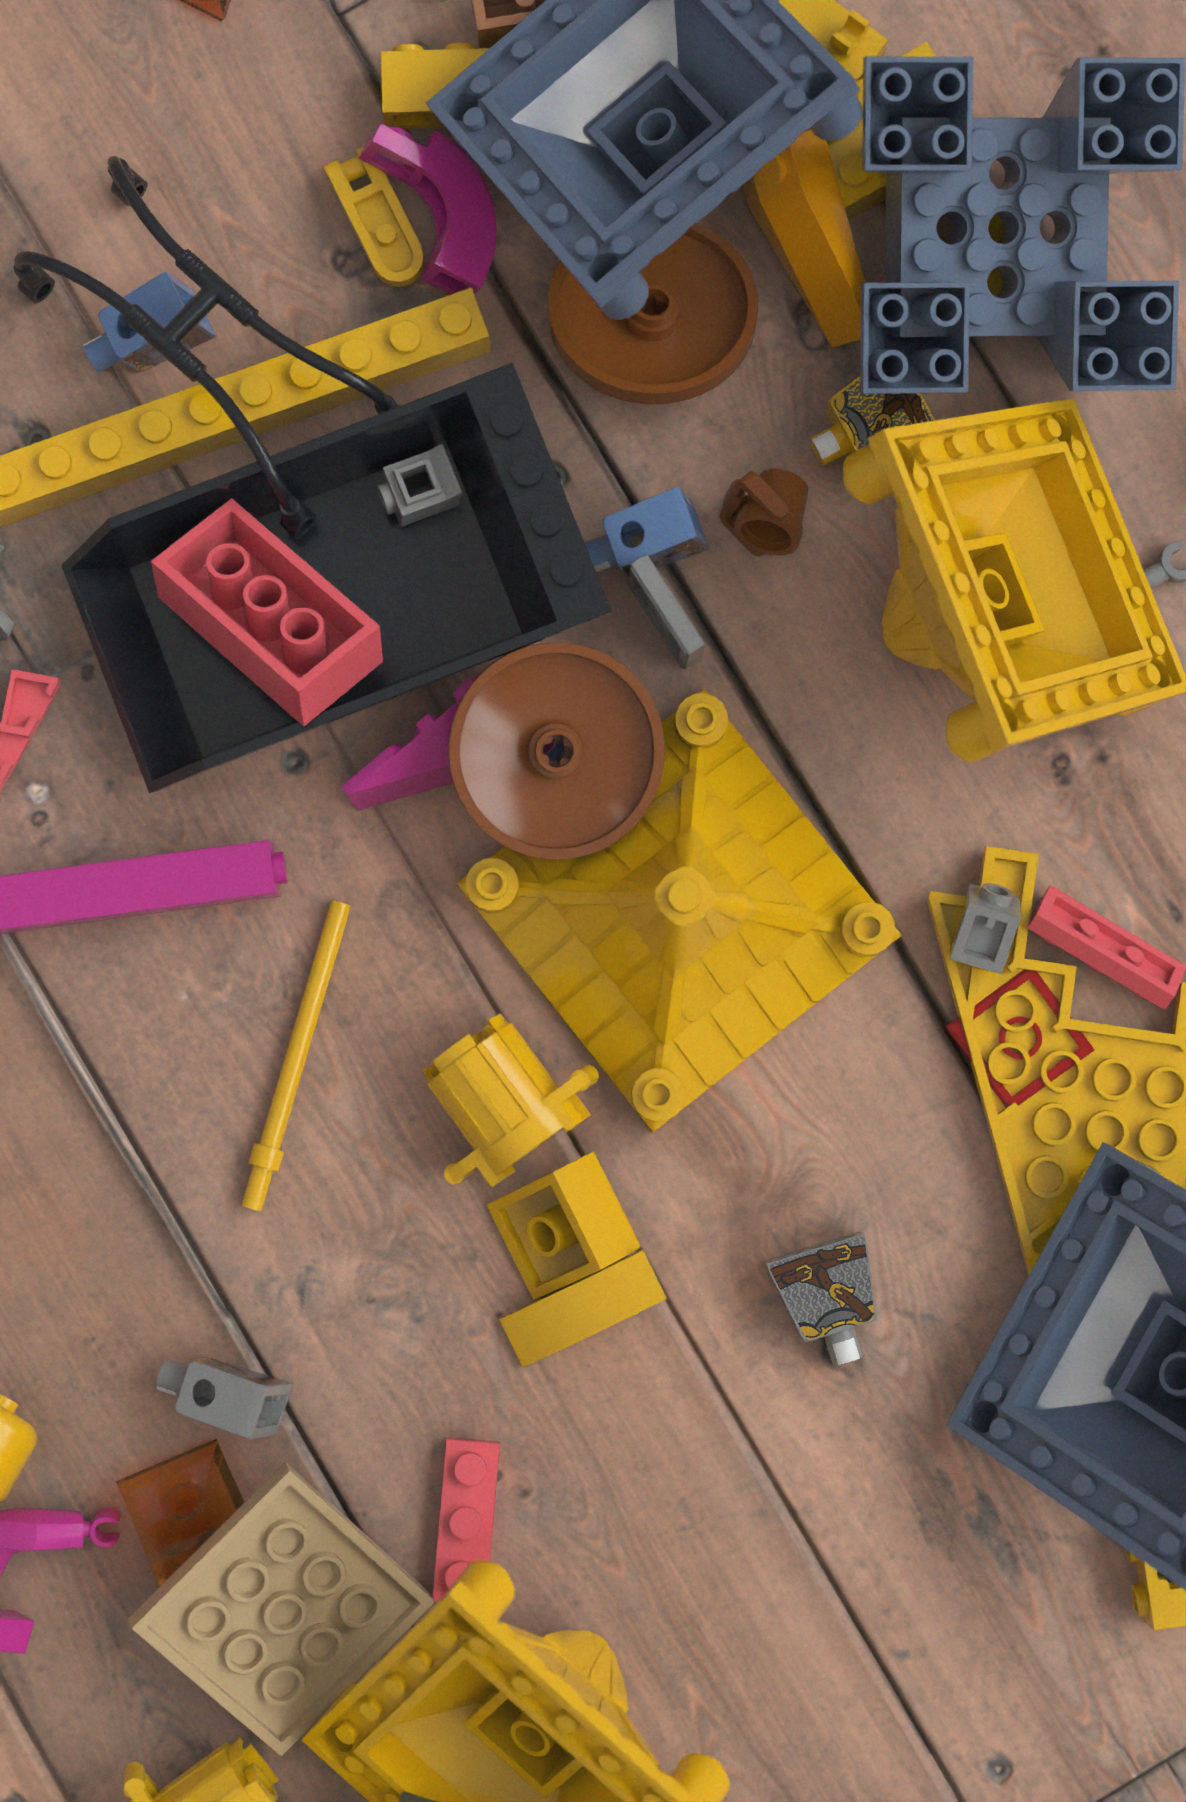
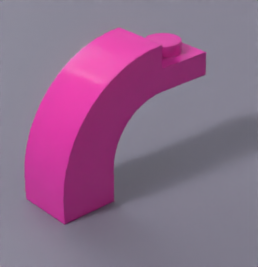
[359,123,497,295]

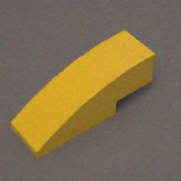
[499,1249,667,1367]

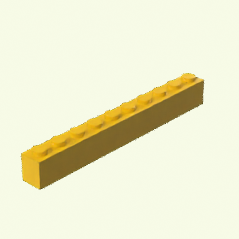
[0,287,491,527]

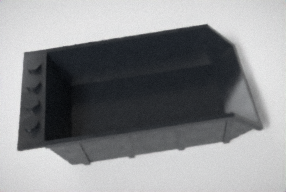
[61,362,612,793]

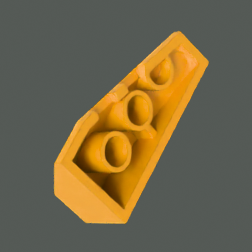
[742,130,865,348]

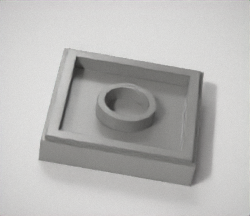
[629,554,705,670]

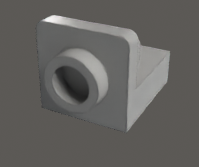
[950,883,1021,974]

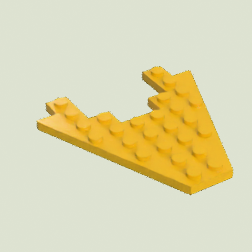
[927,846,1186,1276]

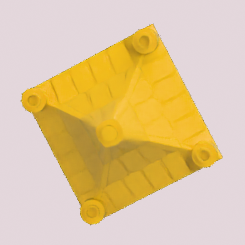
[843,398,1186,763]
[456,688,902,1133]
[301,1561,730,1802]

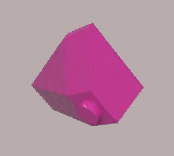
[341,671,555,811]

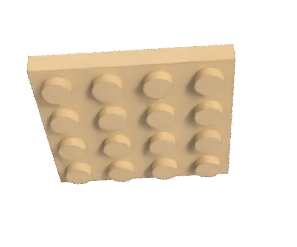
[128,1462,435,1756]

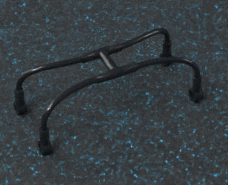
[13,156,399,539]

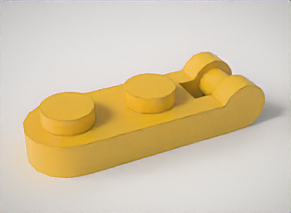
[323,146,425,287]

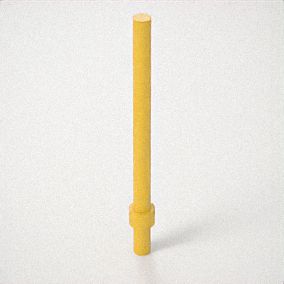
[241,900,351,1211]

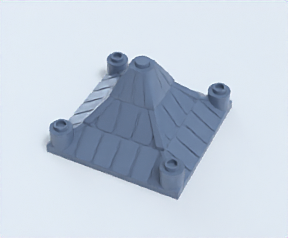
[426,0,862,320]
[947,1142,1186,1590]

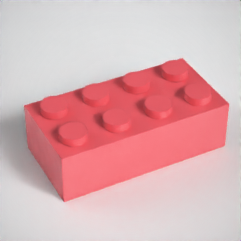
[151,498,383,727]

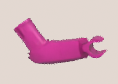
[0,1507,121,1577]

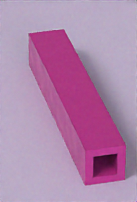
[0,840,288,934]

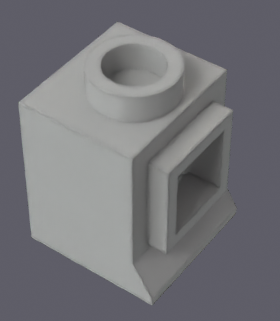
[376,444,462,527]

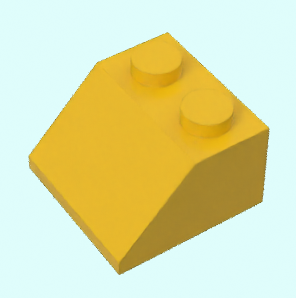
[487,1151,642,1300]

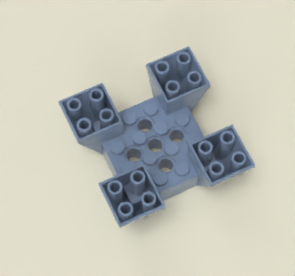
[860,57,1185,394]

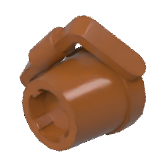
[719,469,809,556]

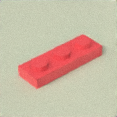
[1027,885,1186,1010]
[432,1437,500,1602]

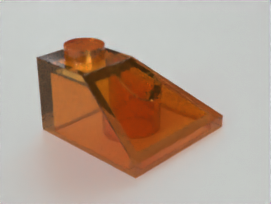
[116,1439,245,1588]

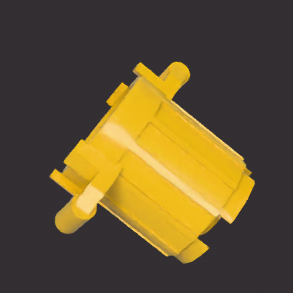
[421,1013,599,1188]
[123,1737,279,1802]

